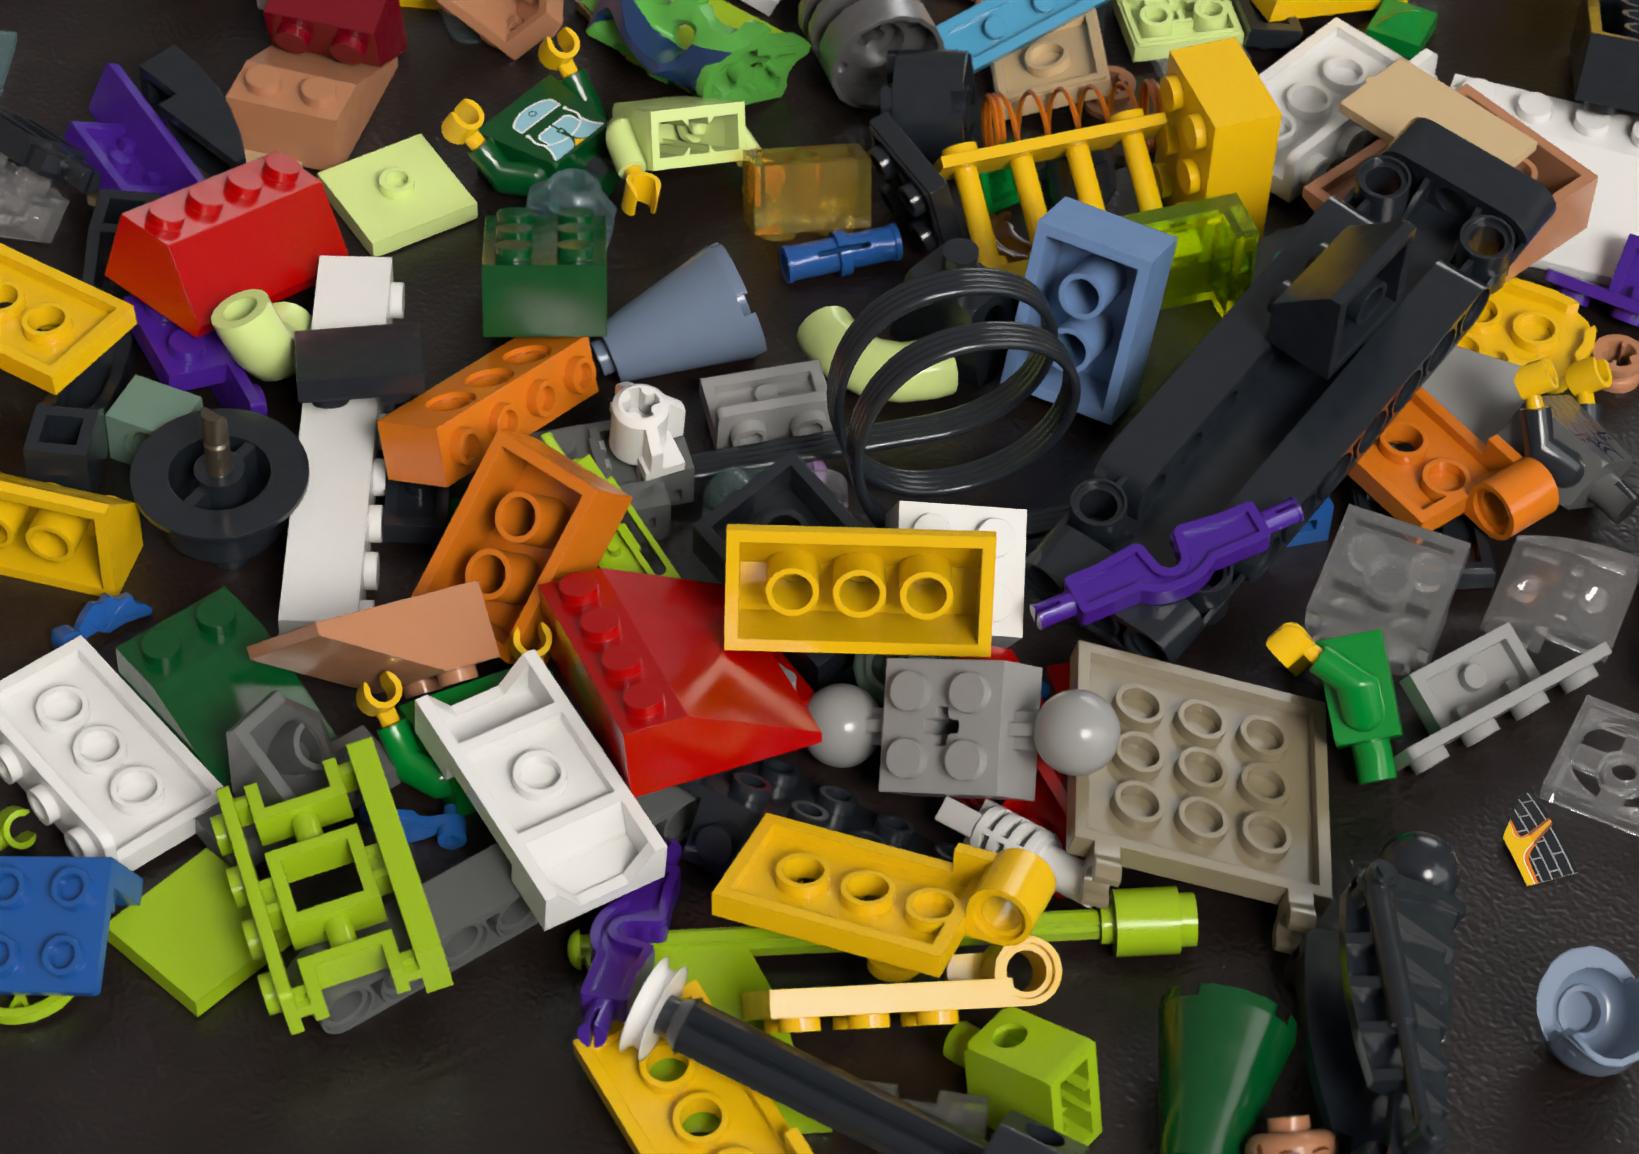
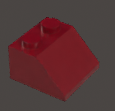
[263,0,408,67]

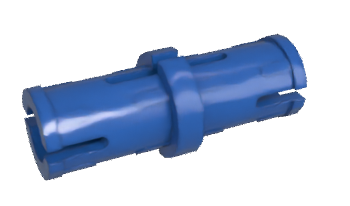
[778,223,903,284]

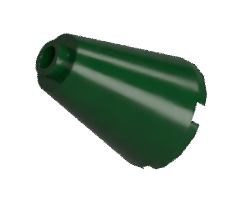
[1158,983,1297,1154]

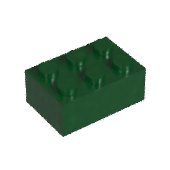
[482,207,607,337]

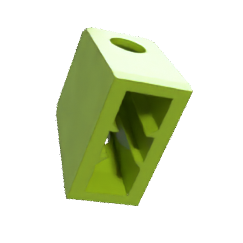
[943,1006,1102,1146]

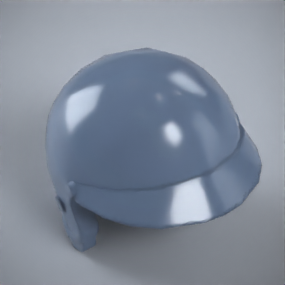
[1536,946,1639,1077]

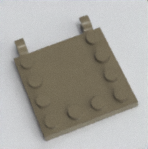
[1066,640,1333,954]

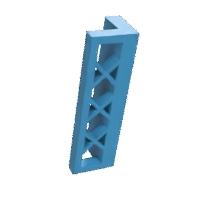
[936,0,1111,74]

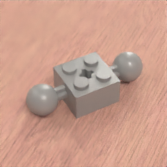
[806,658,1120,801]

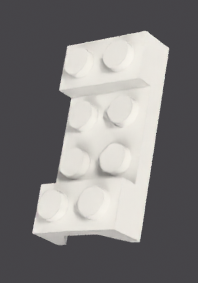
[415,649,667,931]

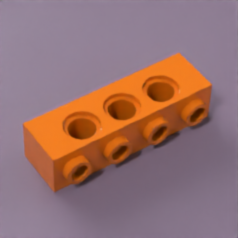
[377,337,598,487]

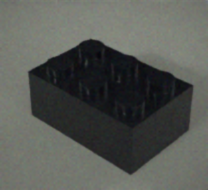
[693,448,864,692]

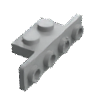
[1394,622,1613,775]

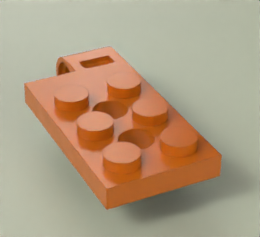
[1348,387,1559,541]

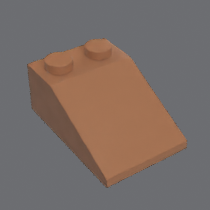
[226,45,398,171]
[247,580,500,699]

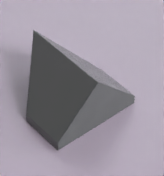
[226,690,356,807]

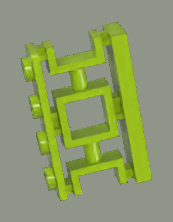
[210,736,454,1035]

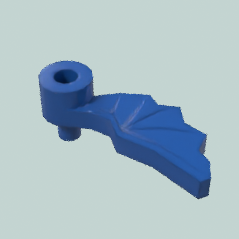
[51,592,153,649]
[359,803,467,850]

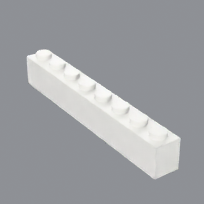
[278,255,405,635]

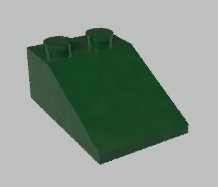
[116,586,338,797]

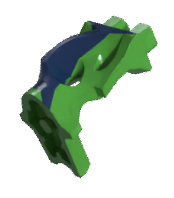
[579,0,812,106]

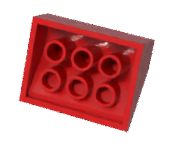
[538,568,822,797]

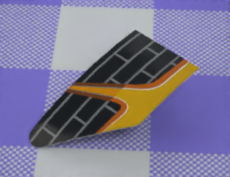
[1503,793,1578,886]

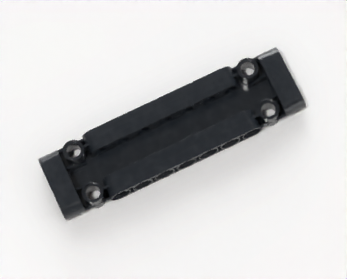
[1024,117,1556,664]

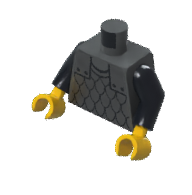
[1498,356,1639,524]

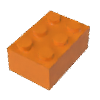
[411,429,633,666]

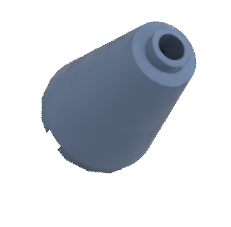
[590,242,767,383]

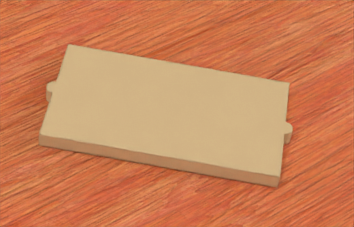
[1338,57,1538,167]

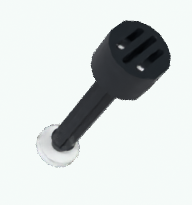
[619,956,1090,1154]

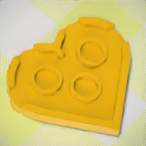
[1456,277,1597,394]

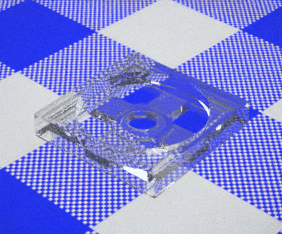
[1539,695,1639,837]

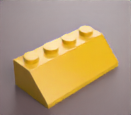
[0,472,143,597]
[724,524,997,657]

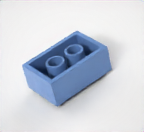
[1000,196,1178,425]

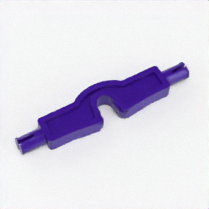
[1030,496,1304,631]
[577,838,683,1048]

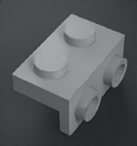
[699,359,833,450]

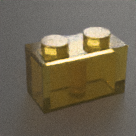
[743,143,871,241]

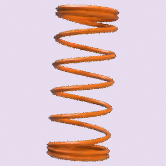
[981,78,1163,162]

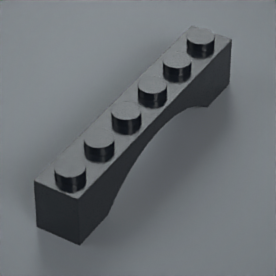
[23,189,160,494]

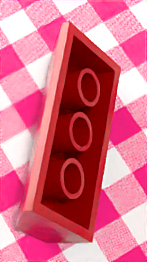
[104,151,349,338]

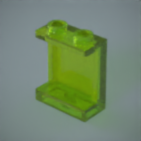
[1121,193,1259,319]

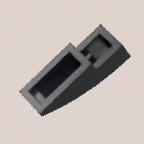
[139,44,246,179]

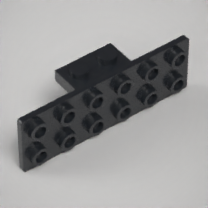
[593,732,957,878]

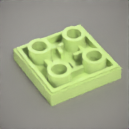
[1110,0,1244,62]

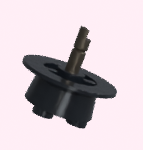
[130,406,310,571]

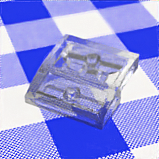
[1479,535,1639,663]

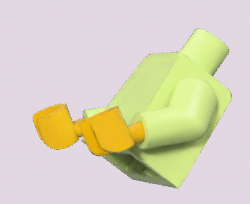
[606,96,784,216]

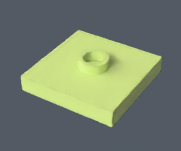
[317,133,478,257]

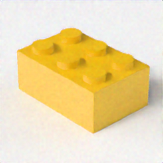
[1152,37,1282,259]

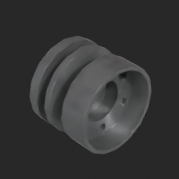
[798,0,944,110]

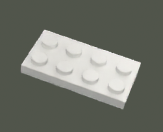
[1259,17,1438,203]
[0,635,223,871]

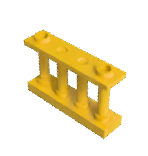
[933,108,1201,277]

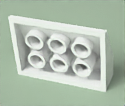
[1450,74,1639,286]

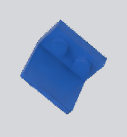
[0,856,144,996]

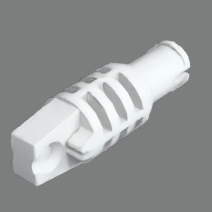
[935,796,1094,908]

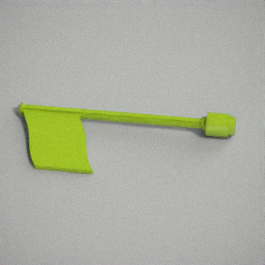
[567,886,1198,1136]

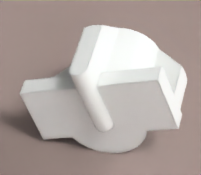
[609,381,686,481]

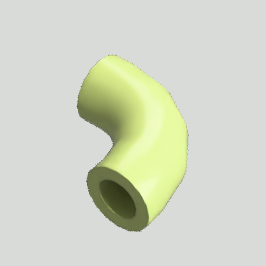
[211,289,312,382]
[796,306,958,403]

